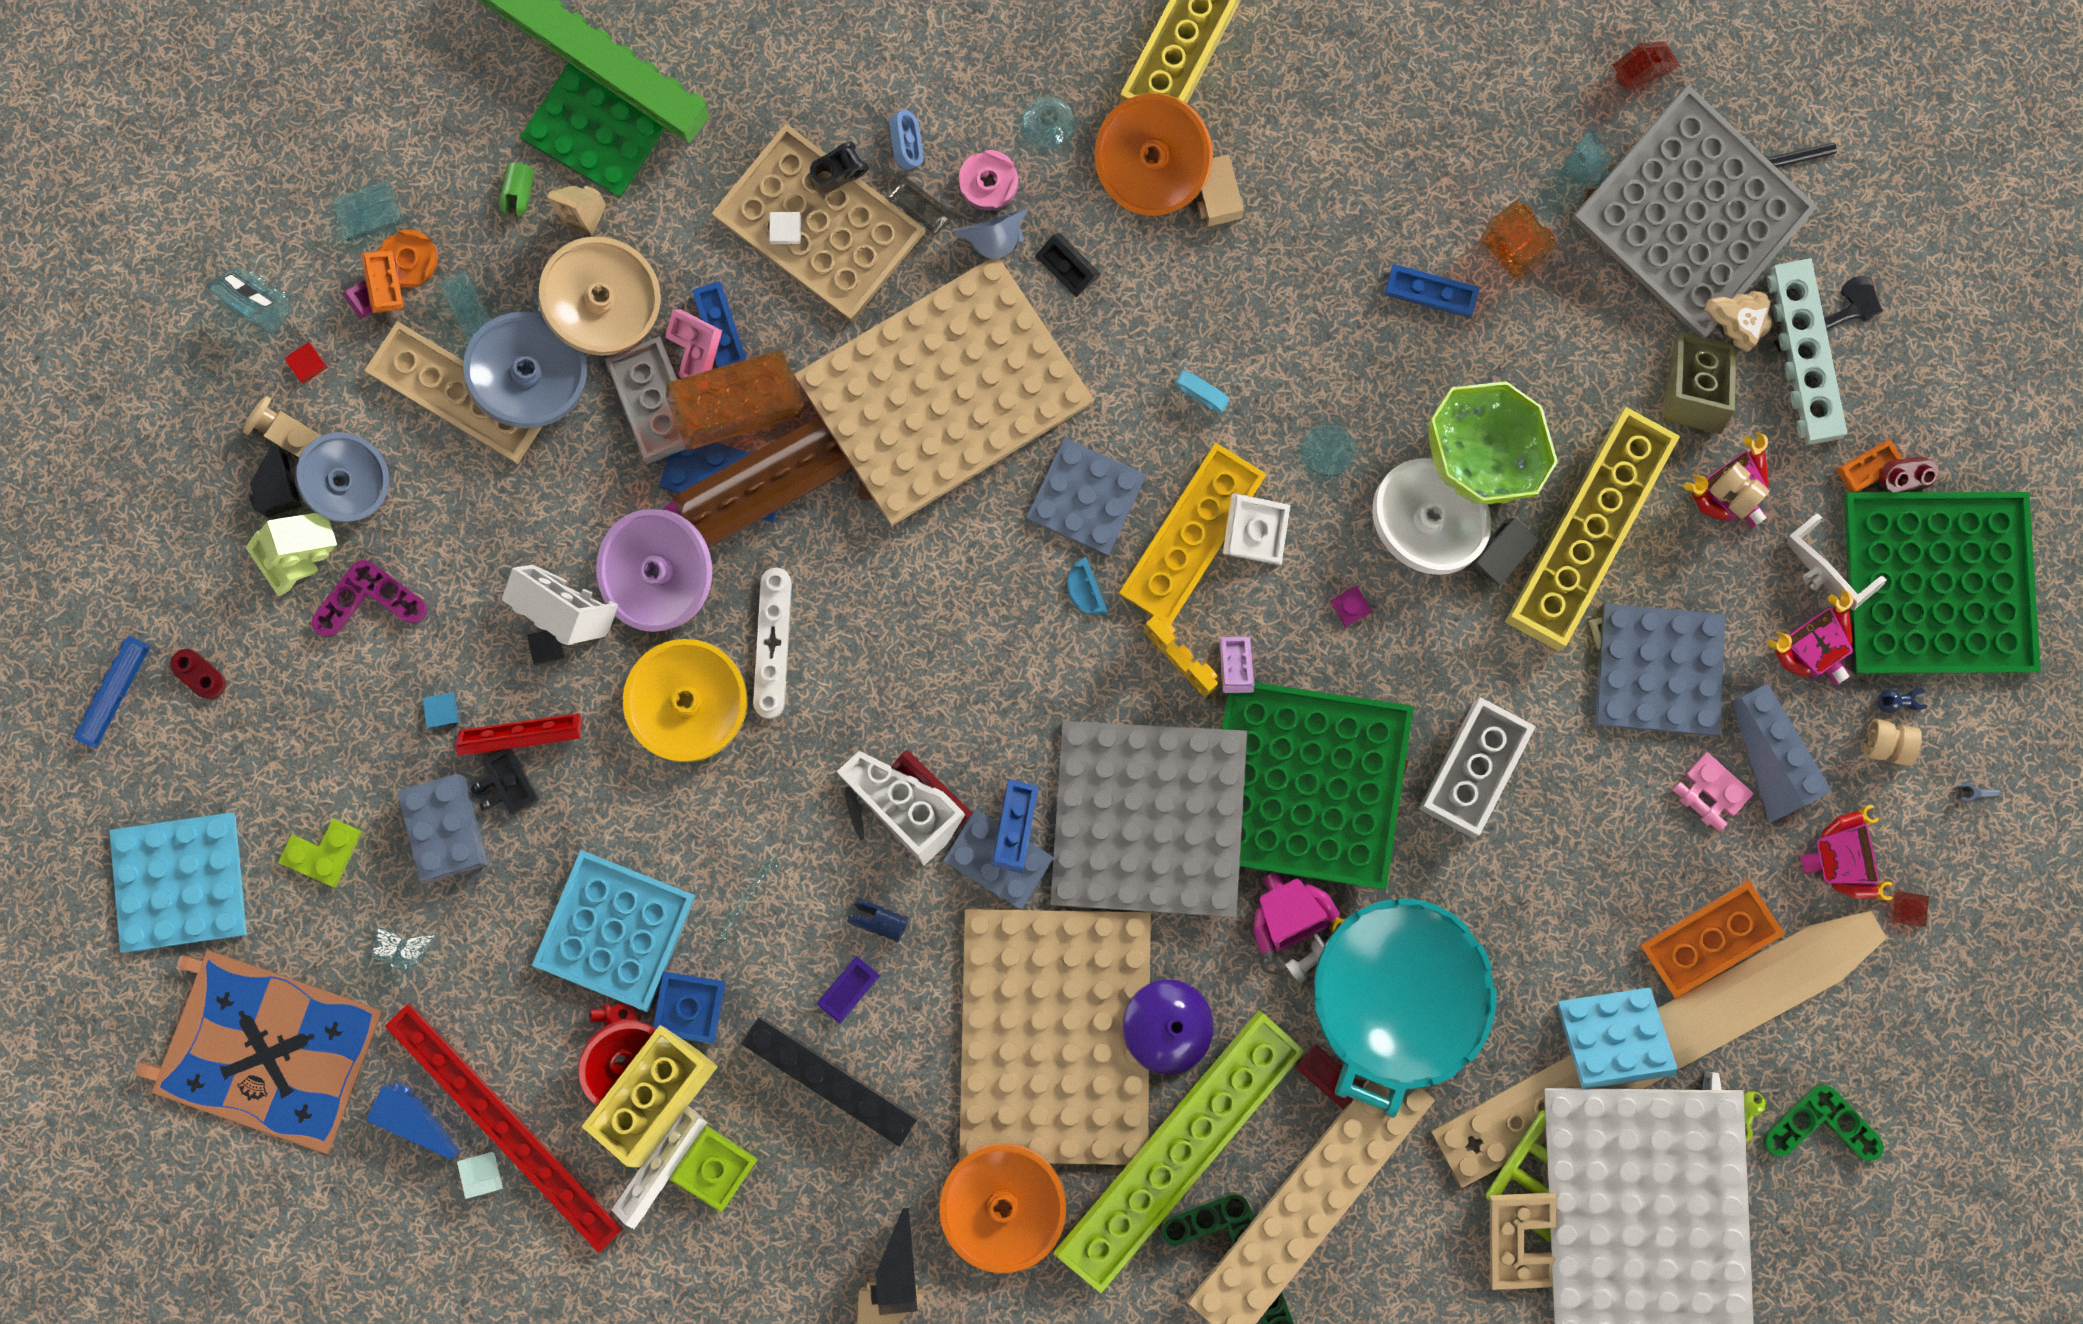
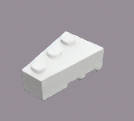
[502,565,618,645]

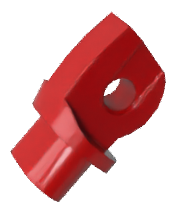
[589,1003,638,1027]

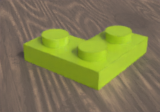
[278,818,363,888]

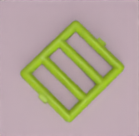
[1486,1110,1551,1243]

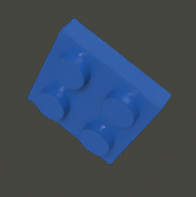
[653,971,726,1044]

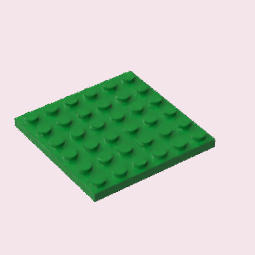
[1843,492,2041,674]
[1222,682,1414,890]

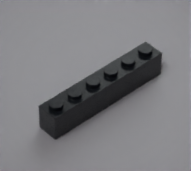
[741,1017,919,1147]

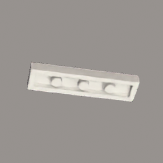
[612,1106,707,1229]

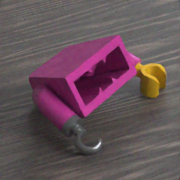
[1253,873,1344,974]

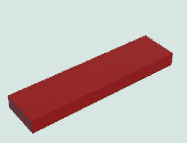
[455,713,582,756]

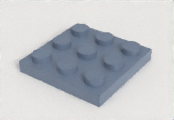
[1026,437,1146,557]

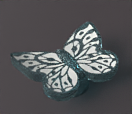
[371,927,437,969]

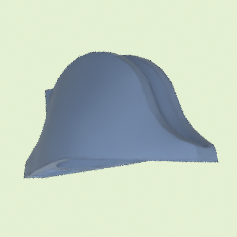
[951,208,1027,259]

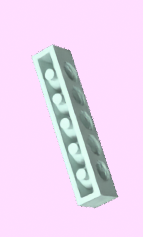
[1767,258,1848,445]

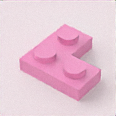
[665,309,722,387]

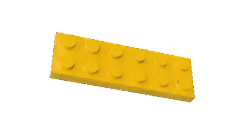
[1118,442,1267,624]

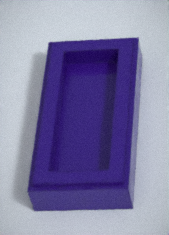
[816,956,880,1024]

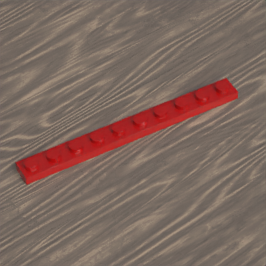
[385,1004,623,1253]

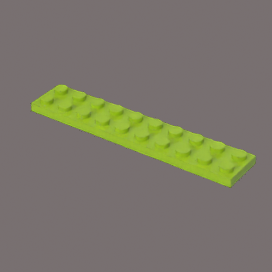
[1053,1010,1305,1293]

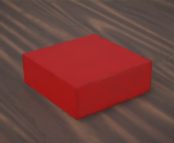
[284,341,328,384]

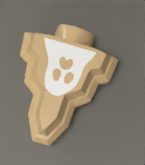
[1705,291,1772,352]

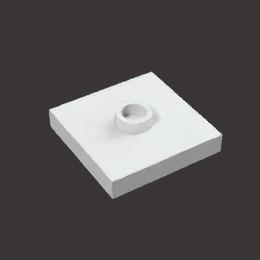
[1223,494,1290,565]

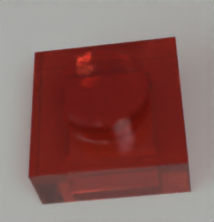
[1892,891,1929,927]

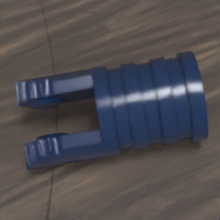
[847,898,909,943]

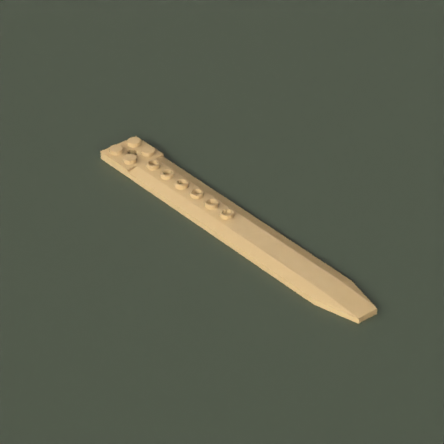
[1430,911,1887,1188]

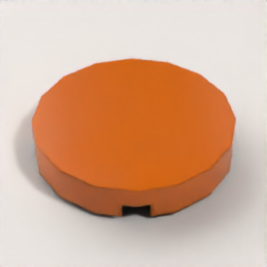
[378,229,438,288]

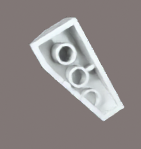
[837,751,965,866]

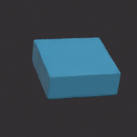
[422,692,459,729]

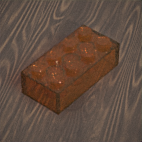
[666,349,804,451]

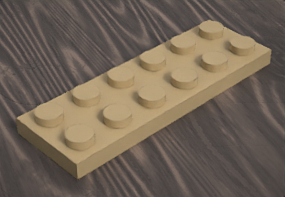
[364,321,542,465]

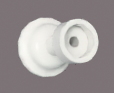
[1285,933,1325,984]

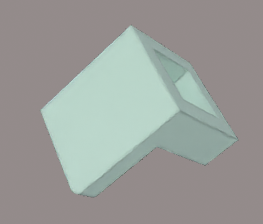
[457,1152,503,1199]

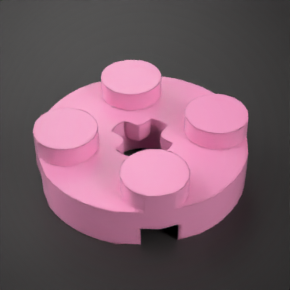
[959,150,1018,211]

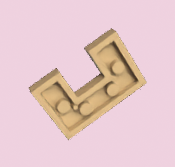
[1490,1193,1556,1290]

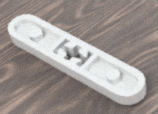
[753,567,792,719]

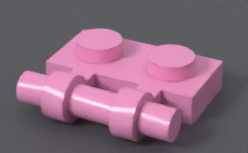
[1672,752,1754,832]

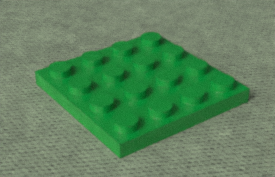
[520,63,665,198]

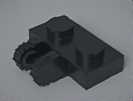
[470,748,540,815]

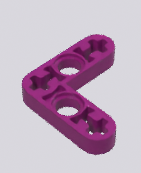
[312,560,427,637]

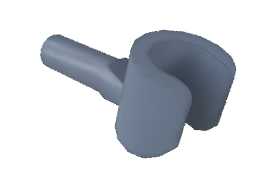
[1957,783,2001,803]

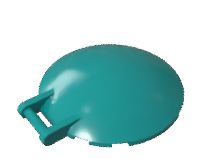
[1314,898,1497,1118]

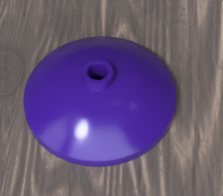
[1123,980,1213,1074]

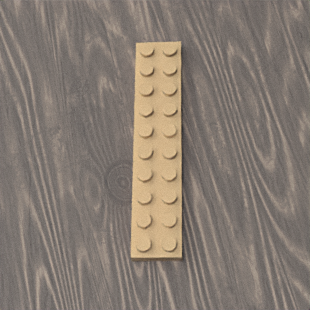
[1186,1080,1435,1324]

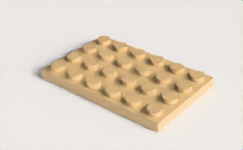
[711,123,926,322]

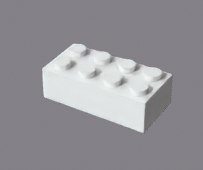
[1418,697,1536,838]

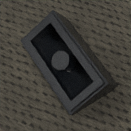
[1035,233,1101,297]

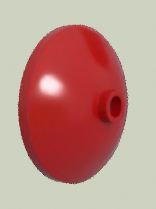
[577,1020,656,1106]

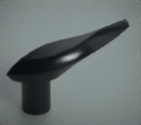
[844,786,864,840]

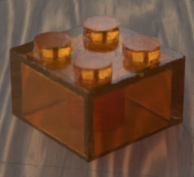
[1480,199,1557,283]

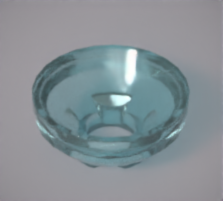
[1022,96,1075,149]

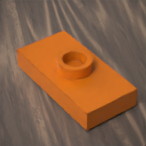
[361,250,404,313]
[1836,439,1903,493]

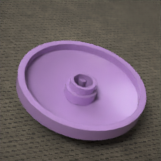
[596,509,712,632]

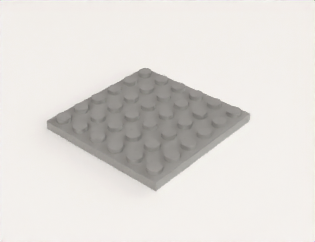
[1572,85,1817,339]
[1050,721,1247,917]

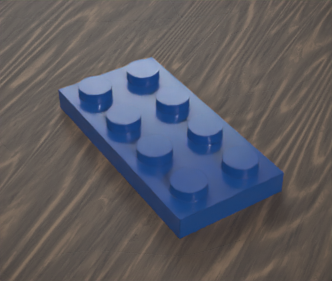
[658,437,778,524]

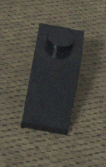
[249,444,302,517]

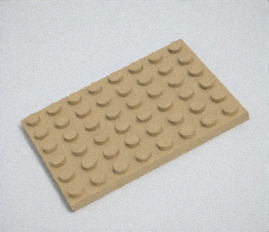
[794,258,1094,526]
[959,909,1151,1165]

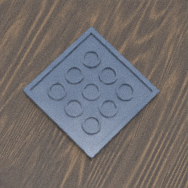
[1595,603,1726,736]

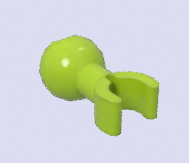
[1744,1091,1766,1142]

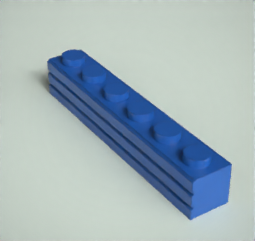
[73,636,151,748]

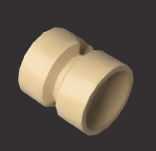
[1709,461,1770,520]
[1863,719,1922,767]

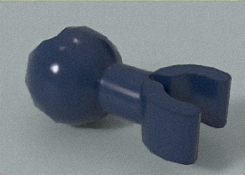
[1877,688,1927,714]

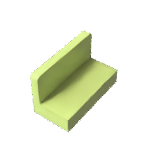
[246,530,318,596]

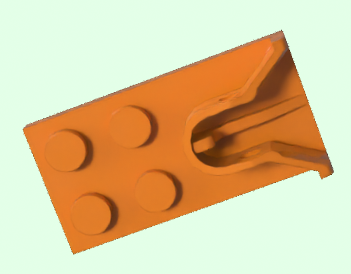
[1640,877,1785,999]

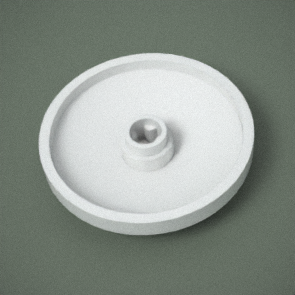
[1372,458,1491,575]

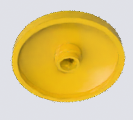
[623,639,747,762]

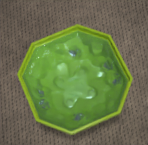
[1428,381,1558,504]

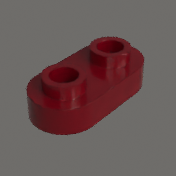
[1879,456,1939,492]
[170,649,226,699]

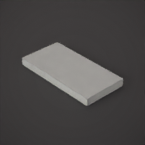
[604,336,702,465]

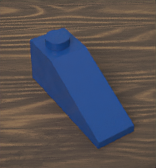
[366,1081,461,1160]

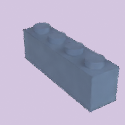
[1732,683,1832,823]

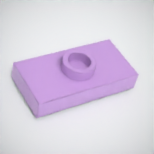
[1219,637,1254,693]

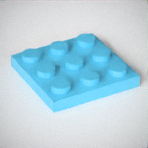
[1558,988,1678,1089]

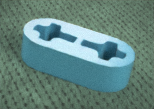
[1174,370,1230,414]

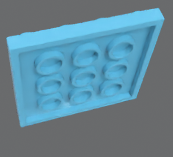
[109,813,247,953]
[532,850,696,1012]

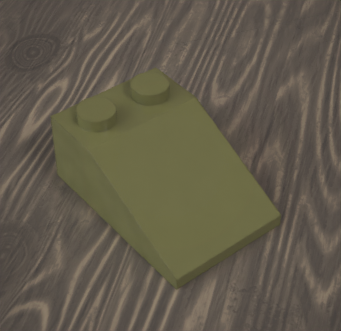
[1663,331,1736,434]

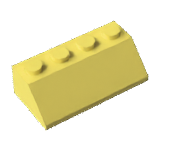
[582,1025,718,1167]

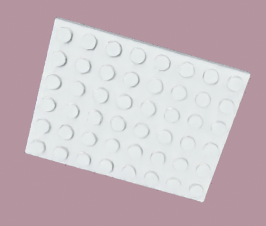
[1545,1088,1754,1324]

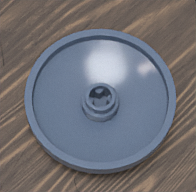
[463,312,587,428]

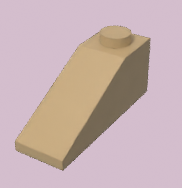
[547,186,606,236]

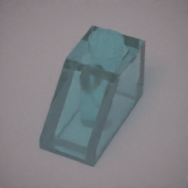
[1561,128,1613,189]

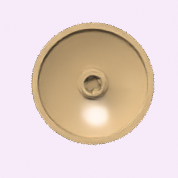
[538,237,661,355]

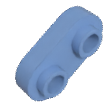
[889,110,924,170]

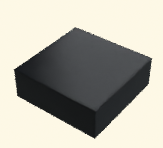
[527,630,565,665]

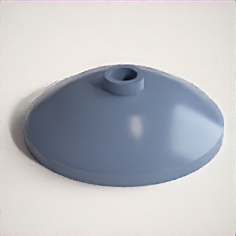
[295,432,389,523]

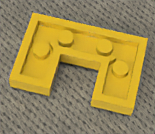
[1144,615,1218,699]

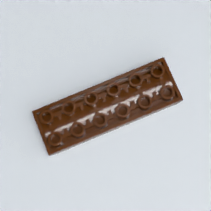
[672,416,853,548]

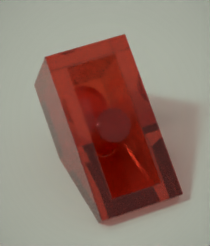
[1612,41,1680,90]

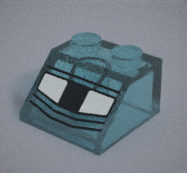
[206,267,294,336]

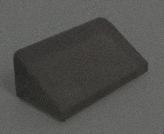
[887,177,953,236]

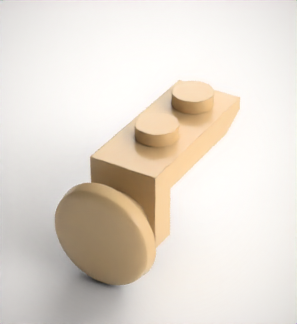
[243,396,321,457]

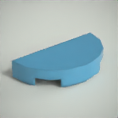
[1067,557,1108,615]

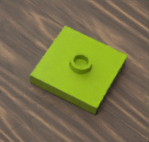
[669,1125,758,1213]

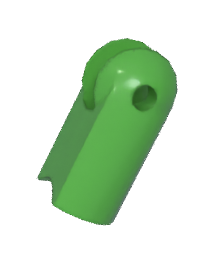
[499,163,535,218]

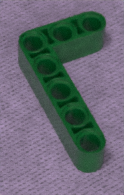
[1160,1192,1294,1324]

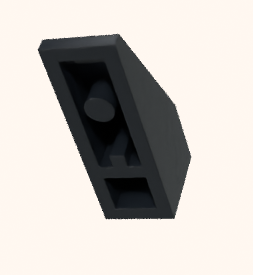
[870,1208,918,1315]

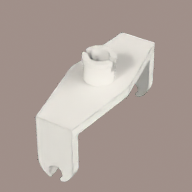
[1786,514,1887,611]

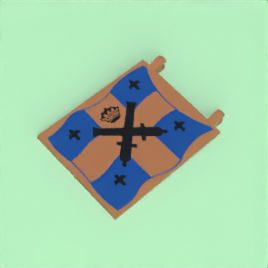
[135,950,383,1154]

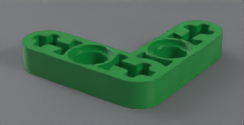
[1763,1085,1884,1161]

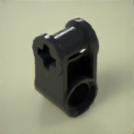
[810,141,869,194]

